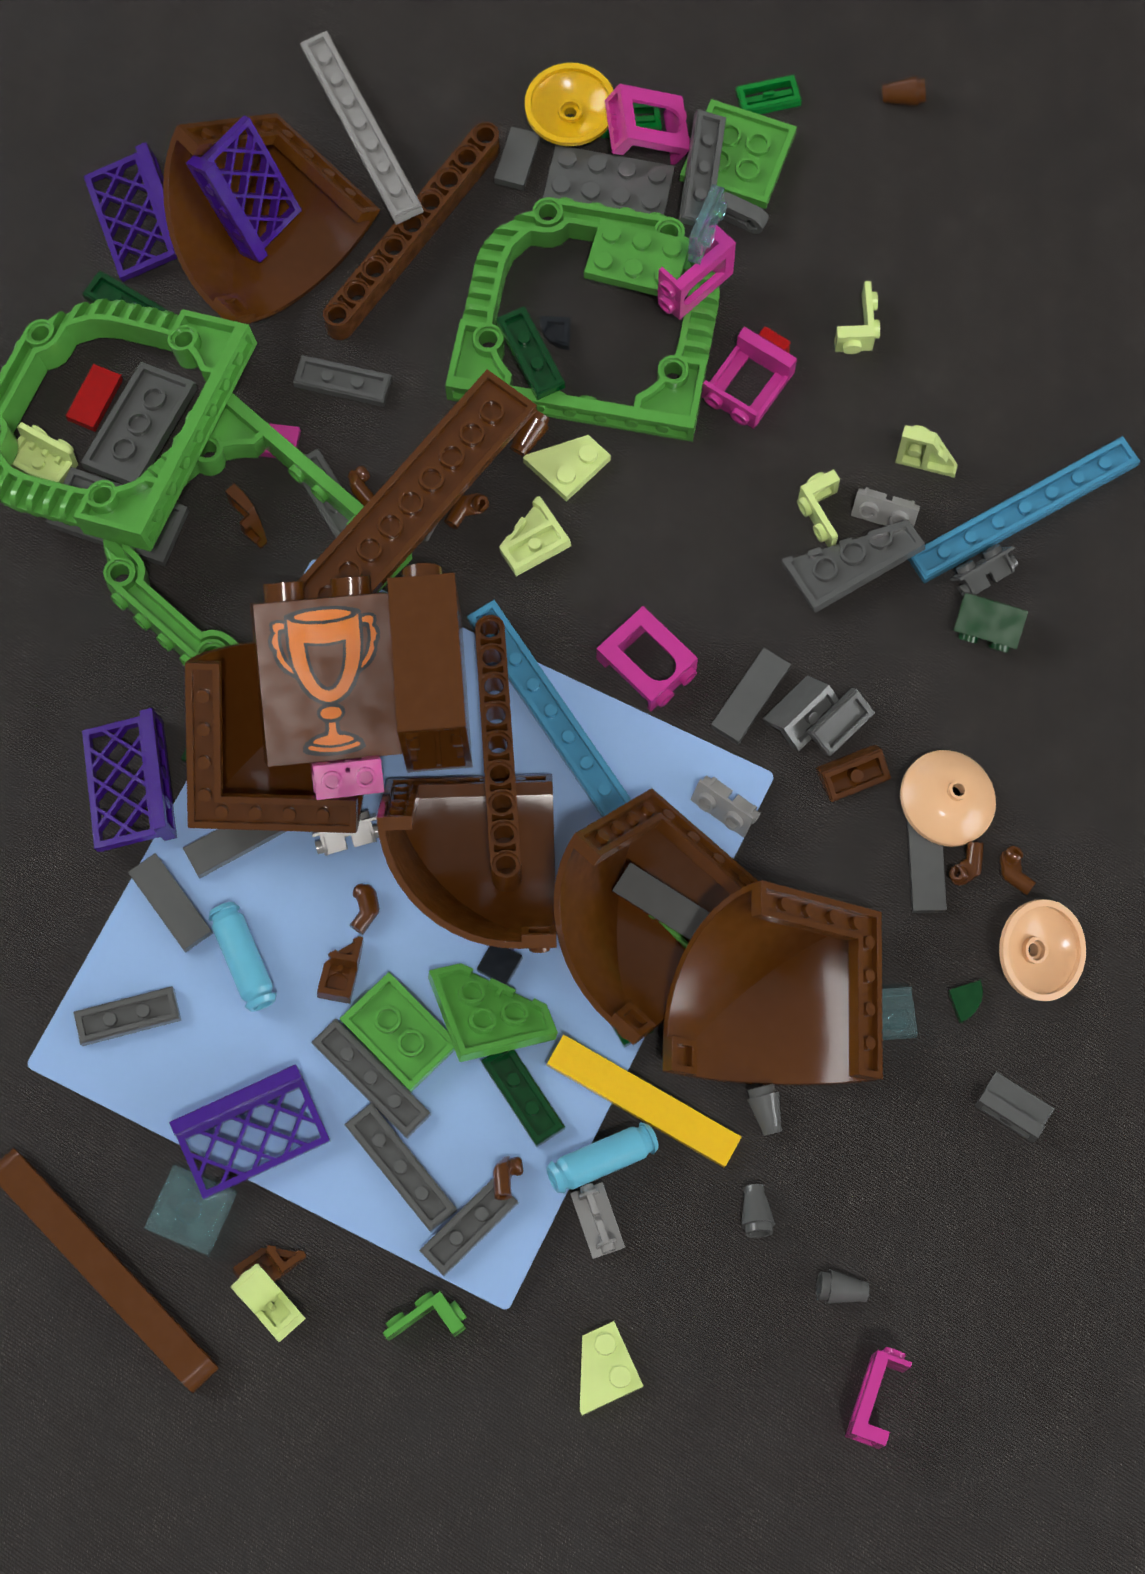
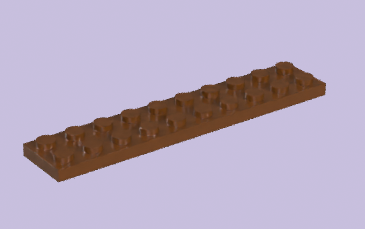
[298,369,537,598]

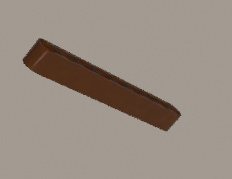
[323,122,500,340]
[475,615,522,892]
[0,1147,219,1393]

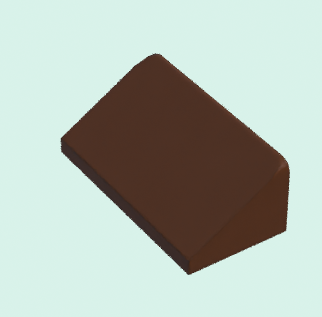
[816,745,892,802]

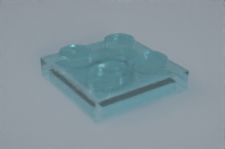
[144,1165,237,1256]

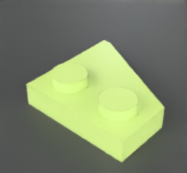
[895,425,958,478]
[523,435,611,502]
[499,496,571,576]
[580,1321,643,1416]

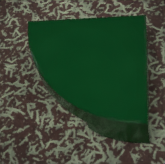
[948,980,983,1024]

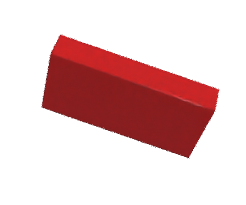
[66,364,123,432]

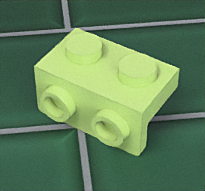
[11,422,78,484]

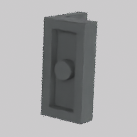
[762,676,839,751]
[974,1072,1055,1143]

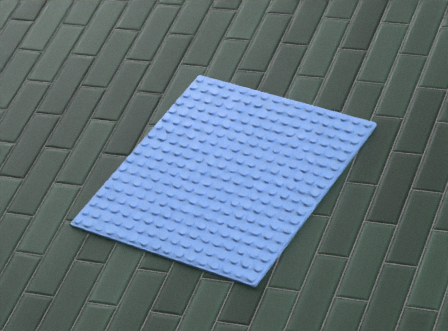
[28,559,773,1310]

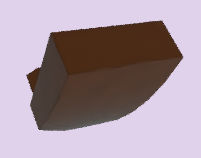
[225,483,267,549]
[317,936,364,1004]
[232,1245,307,1282]

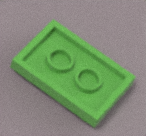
[584,218,691,296]
[340,972,455,1093]

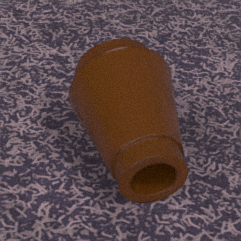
[882,75,926,106]
[510,410,550,457]

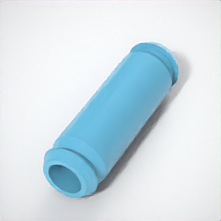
[208,902,276,1012]
[546,1123,659,1193]

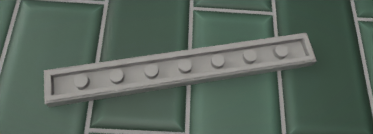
[300,31,424,225]

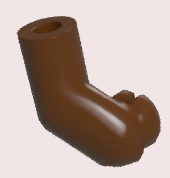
[348,466,374,506]
[444,493,489,529]
[949,842,984,886]
[1000,846,1036,896]
[350,883,380,935]
[493,1156,523,1200]

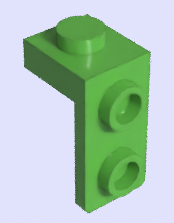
[383,1291,467,1341]

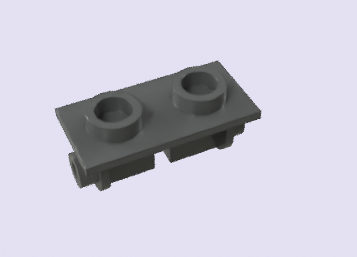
[949,544,1019,597]

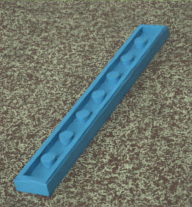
[908,436,1140,584]
[467,600,631,817]

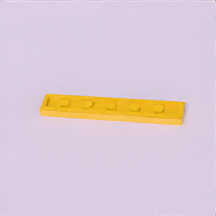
[546,1034,741,1168]

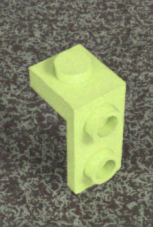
[834,281,880,354]
[797,469,840,547]
[231,1264,306,1342]

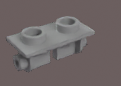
[851,487,920,527]
[690,776,761,838]
[312,810,379,856]
[570,1182,625,1259]

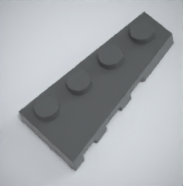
[781,520,926,613]

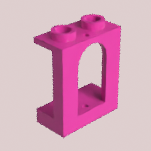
[605,84,690,165]
[658,222,736,320]
[702,327,797,429]
[597,606,698,711]
[310,755,384,800]
[845,1347,912,1449]

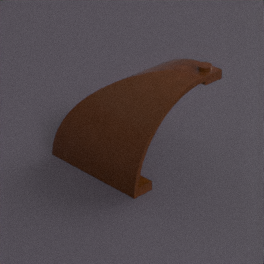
[163,113,380,324]
[185,642,364,833]
[377,774,557,953]
[554,788,758,1045]
[663,880,883,1085]

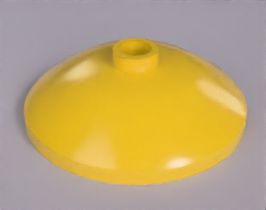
[525,63,613,146]

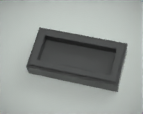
[494,126,541,191]
[806,688,875,757]

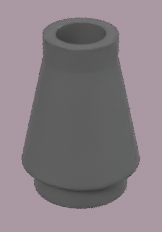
[746,1084,783,1136]
[741,1184,775,1238]
[816,1269,869,1304]

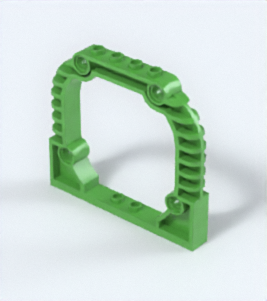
[445,197,720,442]
[0,299,257,552]
[103,393,412,666]

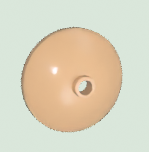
[900,750,996,847]
[999,899,1086,1001]

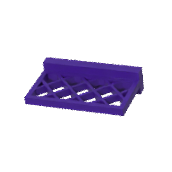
[186,115,302,263]
[84,142,177,282]
[82,708,177,852]
[169,1064,331,1200]

